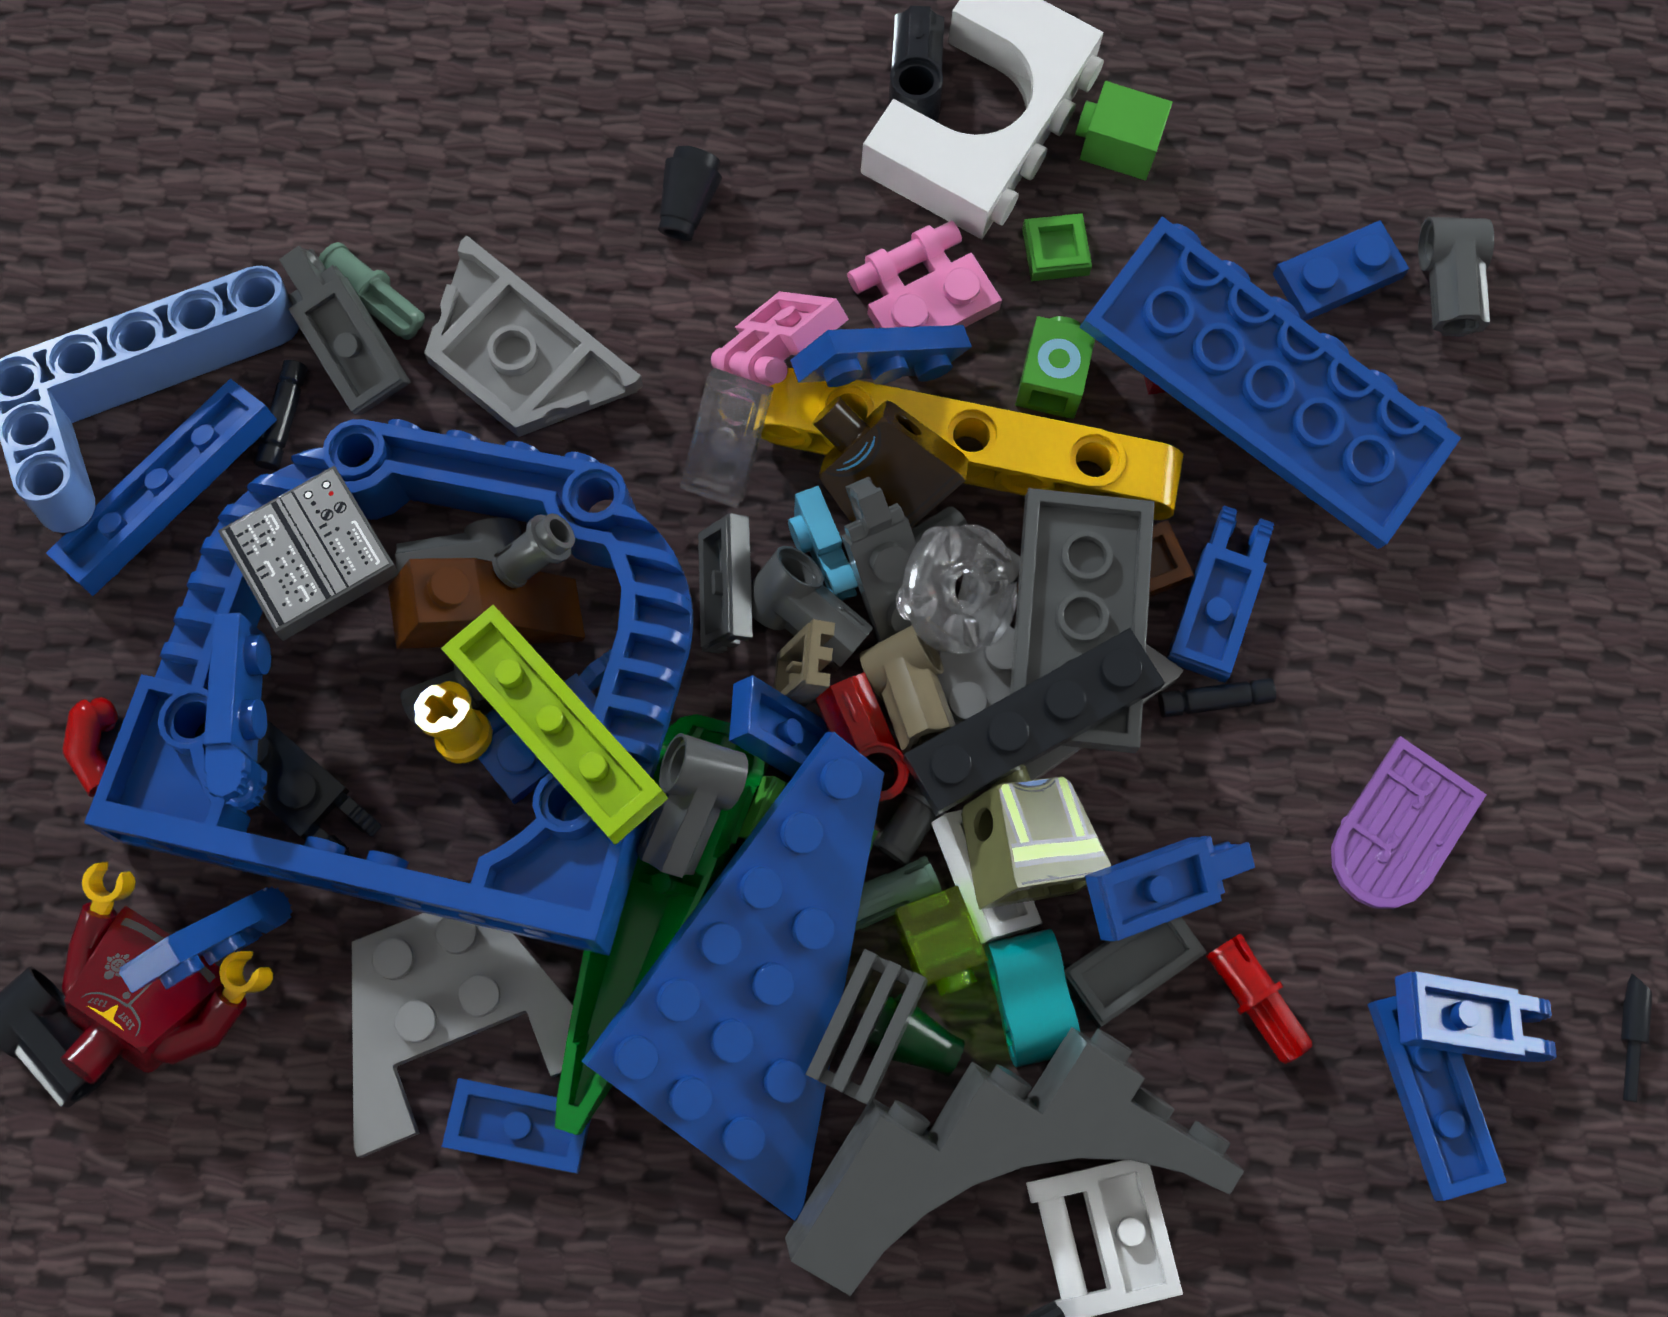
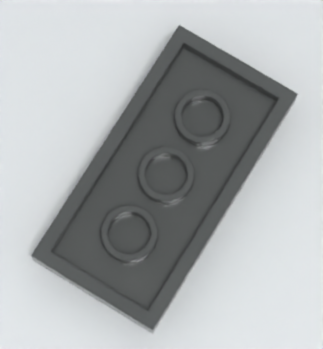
[1010,488,1155,753]

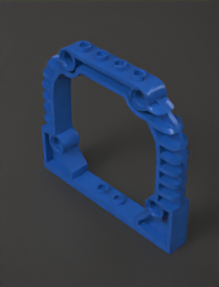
[84,419,693,956]

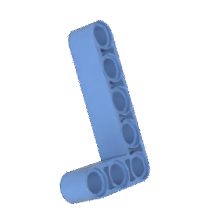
[0,266,299,533]

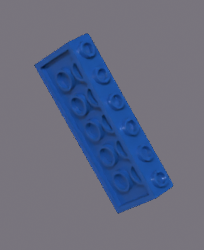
[1079,216,1461,549]

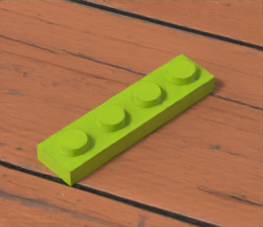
[441,604,668,845]

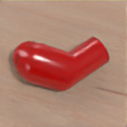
[63,697,118,797]

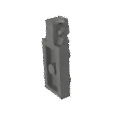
[279,246,411,415]
[841,477,941,643]

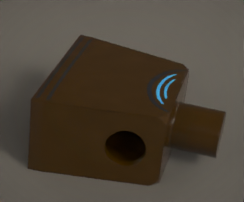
[813,396,968,528]

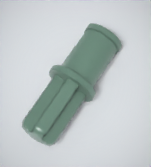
[319,242,425,340]

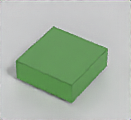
[1022,213,1092,281]

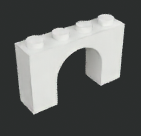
[861,0,1104,239]

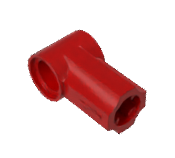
[814,672,909,802]

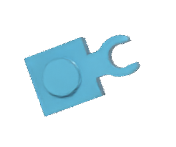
[788,485,858,601]

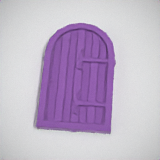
[1331,736,1487,909]

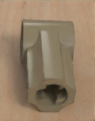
[860,623,956,753]

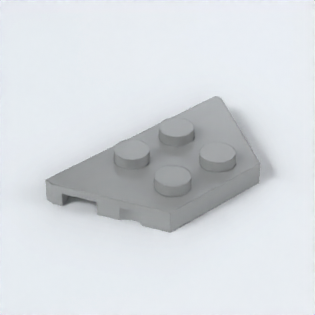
[424,235,643,437]

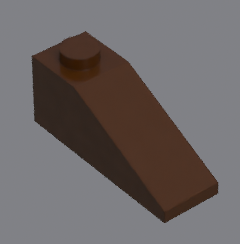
[388,558,585,649]

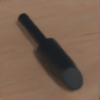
[1620,974,1652,1103]

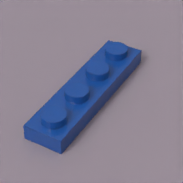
[46,378,277,596]

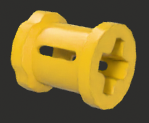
[414,681,493,764]

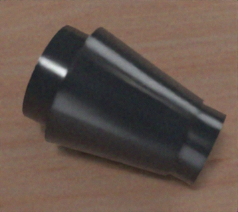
[658,146,722,241]

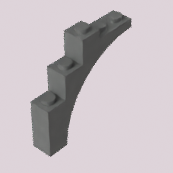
[785,1027,1244,1296]

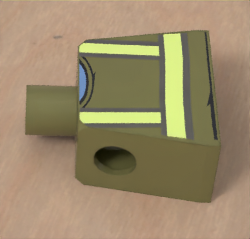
[961,766,1111,910]

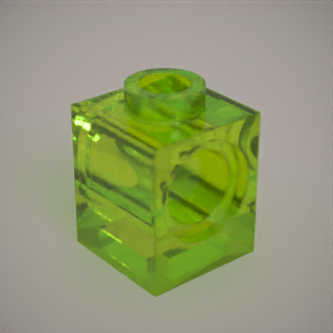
[892,885,988,996]

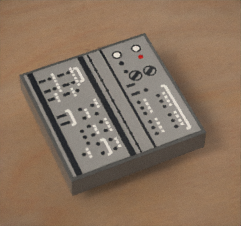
[218,465,399,641]

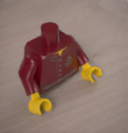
[61,862,273,1084]

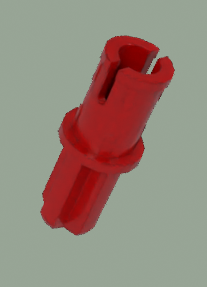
[1206,933,1312,1064]

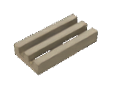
[774,619,835,707]

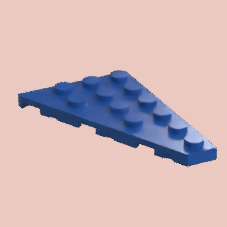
[582,732,884,1221]

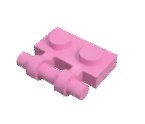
[847,221,1002,328]
[711,291,849,387]

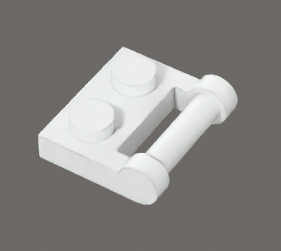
[1026,1160,1183,1317]

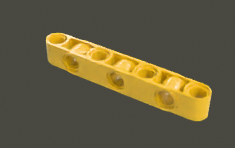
[755,368,1183,520]

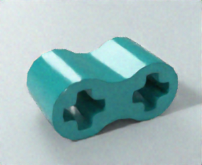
[985,929,1080,1068]

